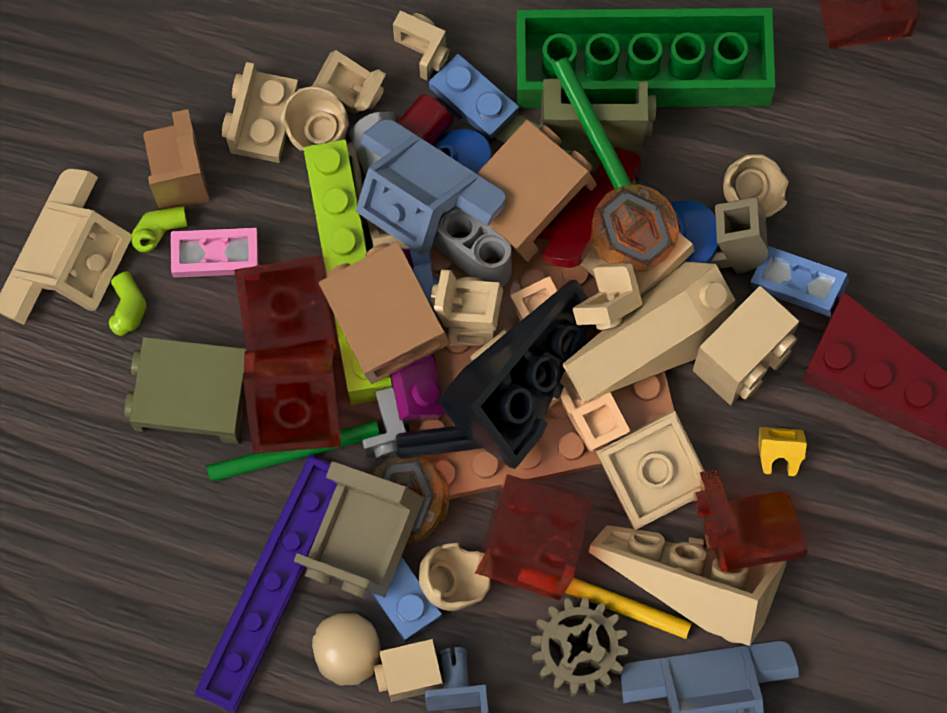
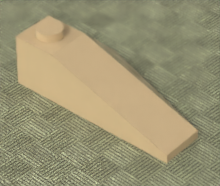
[562,261,735,401]
[589,525,787,646]

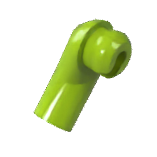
[131,206,187,253]
[109,271,147,336]

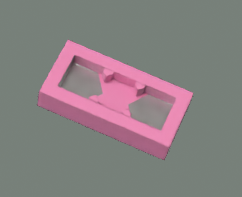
[171,228,259,278]

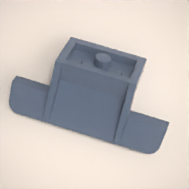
[356,119,506,254]
[621,641,799,713]

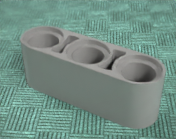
[432,206,513,286]

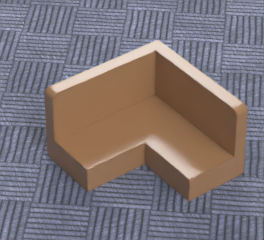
[143,109,210,210]

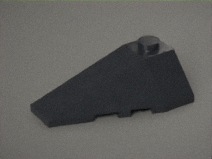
[437,280,592,469]

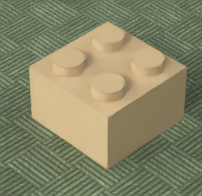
[693,286,799,406]

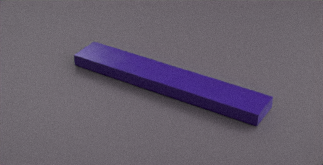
[194,454,337,713]

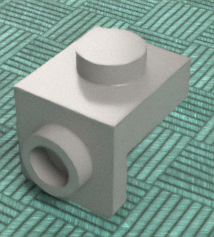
[362,387,411,460]

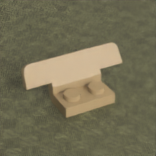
[0,169,132,325]

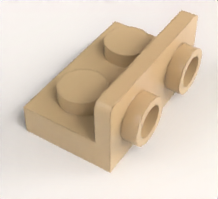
[222,62,299,163]

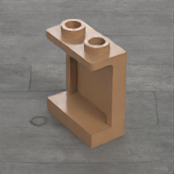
[477,120,597,262]
[318,241,451,384]

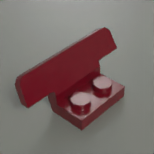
[536,148,641,268]

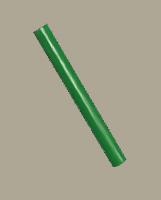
[551,56,646,220]
[206,420,380,482]

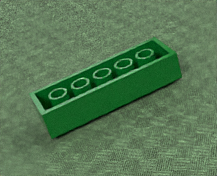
[516,8,776,108]

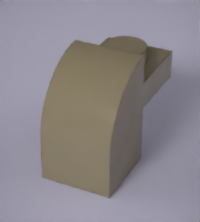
[709,197,768,274]

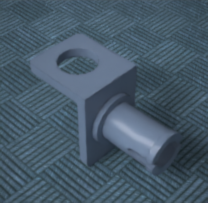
[425,647,488,713]

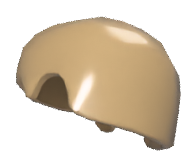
[281,85,349,151]
[723,154,789,218]
[419,543,491,611]
[312,613,381,685]

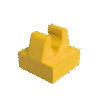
[758,427,807,476]

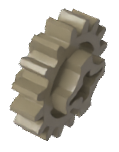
[531,597,628,697]

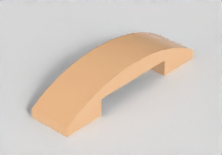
[510,276,630,452]

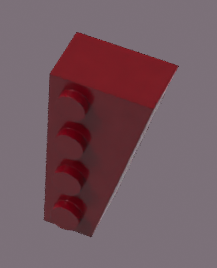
[801,292,947,449]

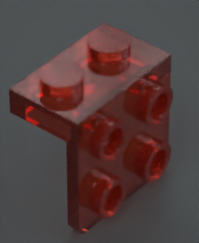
[694,470,808,572]

